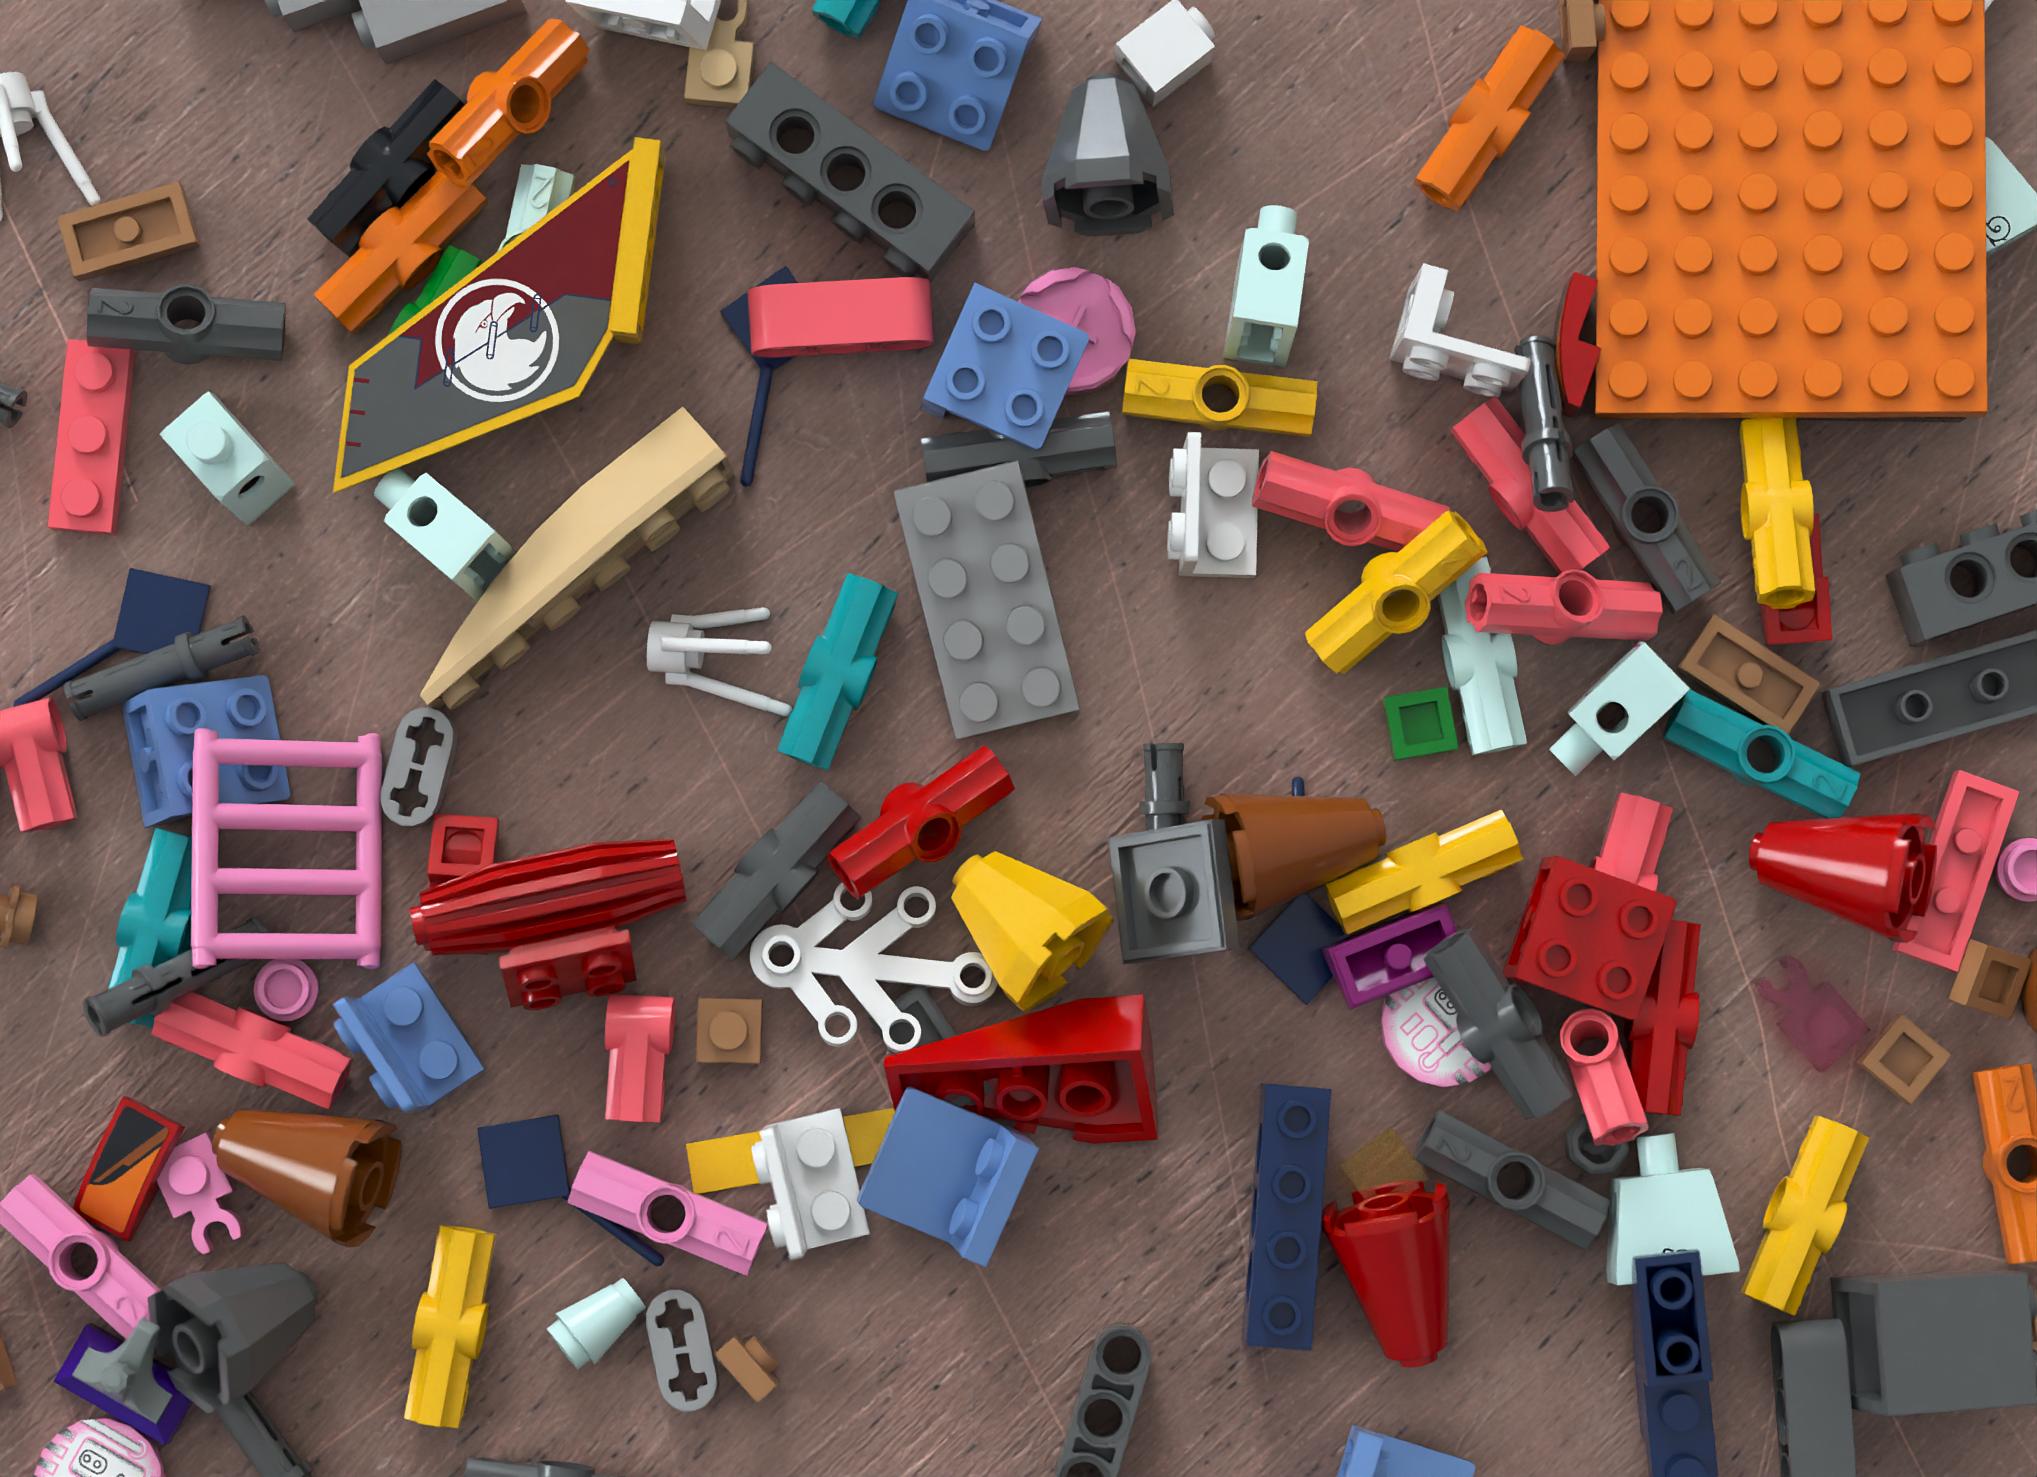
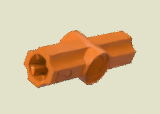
[427,19,590,186]
[1413,25,1565,213]
[313,171,489,336]
[1972,1063,2037,1264]

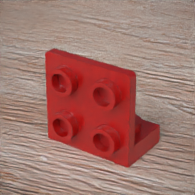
[1502,856,1676,1020]

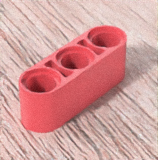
[747,277,935,358]

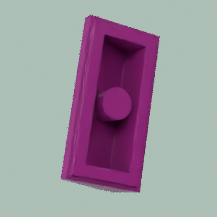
[1321,902,1457,1010]

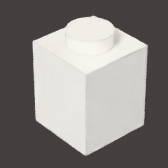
[1114,0,1215,107]

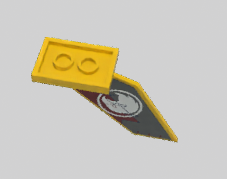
[333,137,666,494]

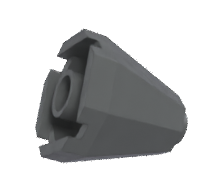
[1042,73,1174,237]
[148,1263,318,1414]

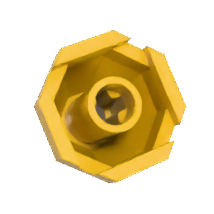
[951,851,1114,1014]

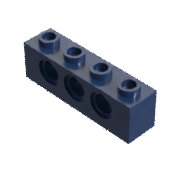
[1241,1083,1331,1351]

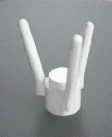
[0,72,101,221]
[647,607,792,717]

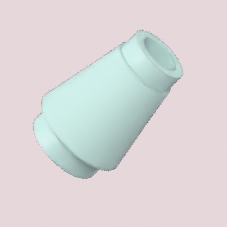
[546,1278,646,1370]

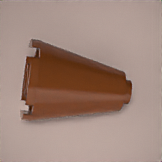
[1202,793,1386,921]
[212,1109,402,1248]

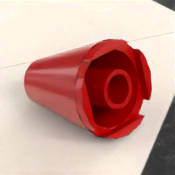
[1749,813,1937,943]
[1322,1180,1450,1368]

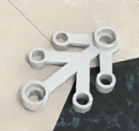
[750,883,998,1053]

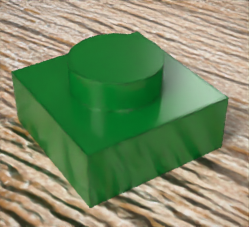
[1382,686,1459,762]

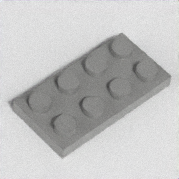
[894,460,1080,740]

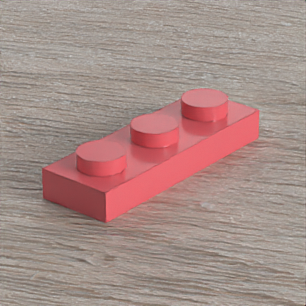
[48,339,136,536]
[1892,770,2020,973]

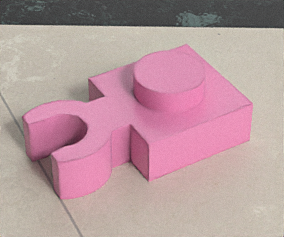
[157,1132,245,1255]

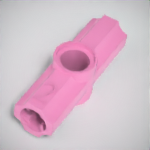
[567,1150,769,1276]
[0,1174,160,1339]

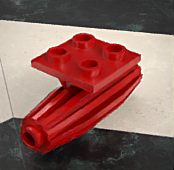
[409,839,687,1011]

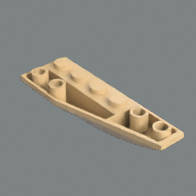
[420,407,734,710]

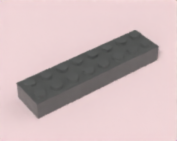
[1821,630,2037,767]

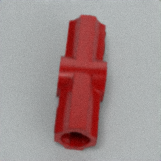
[826,745,1015,900]
[1625,920,1701,1116]

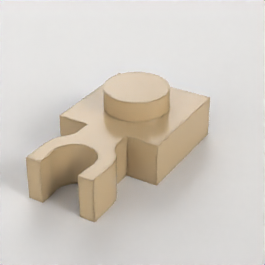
[684,0,755,109]

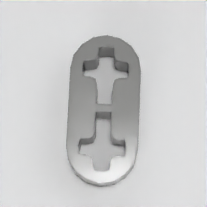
[380,707,458,828]
[646,1288,719,1411]

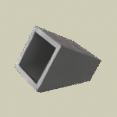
[1830,1269,2037,1416]

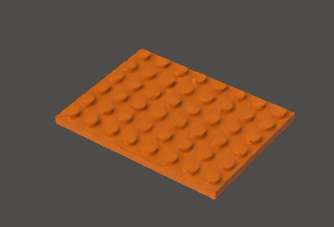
[1595,0,1987,419]

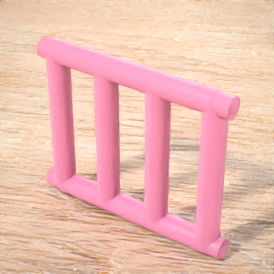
[191,728,382,969]

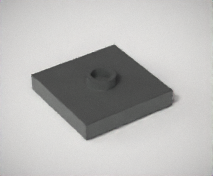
[1108,819,1240,965]

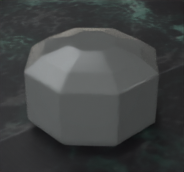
[1564,1114,1629,1174]

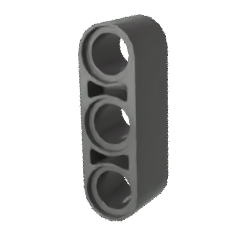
[1771,1318,1857,1477]
[1054,1322,1152,1477]

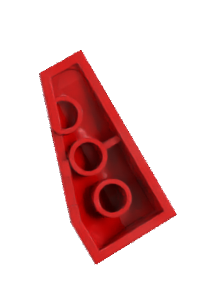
[884,994,1158,1144]

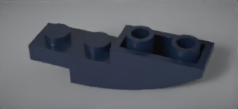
[1632,1249,1718,1477]

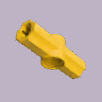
[1121,359,1318,438]
[1739,418,1815,609]
[1305,510,1488,675]
[1324,809,1523,935]
[1740,1116,1869,1316]
[404,1225,497,1428]

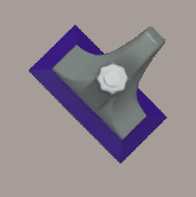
[53,1318,194,1445]

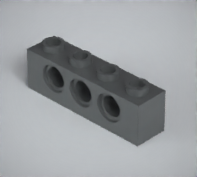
[725,61,975,282]
[1885,510,2037,647]

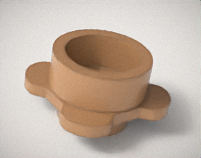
[0,884,37,948]

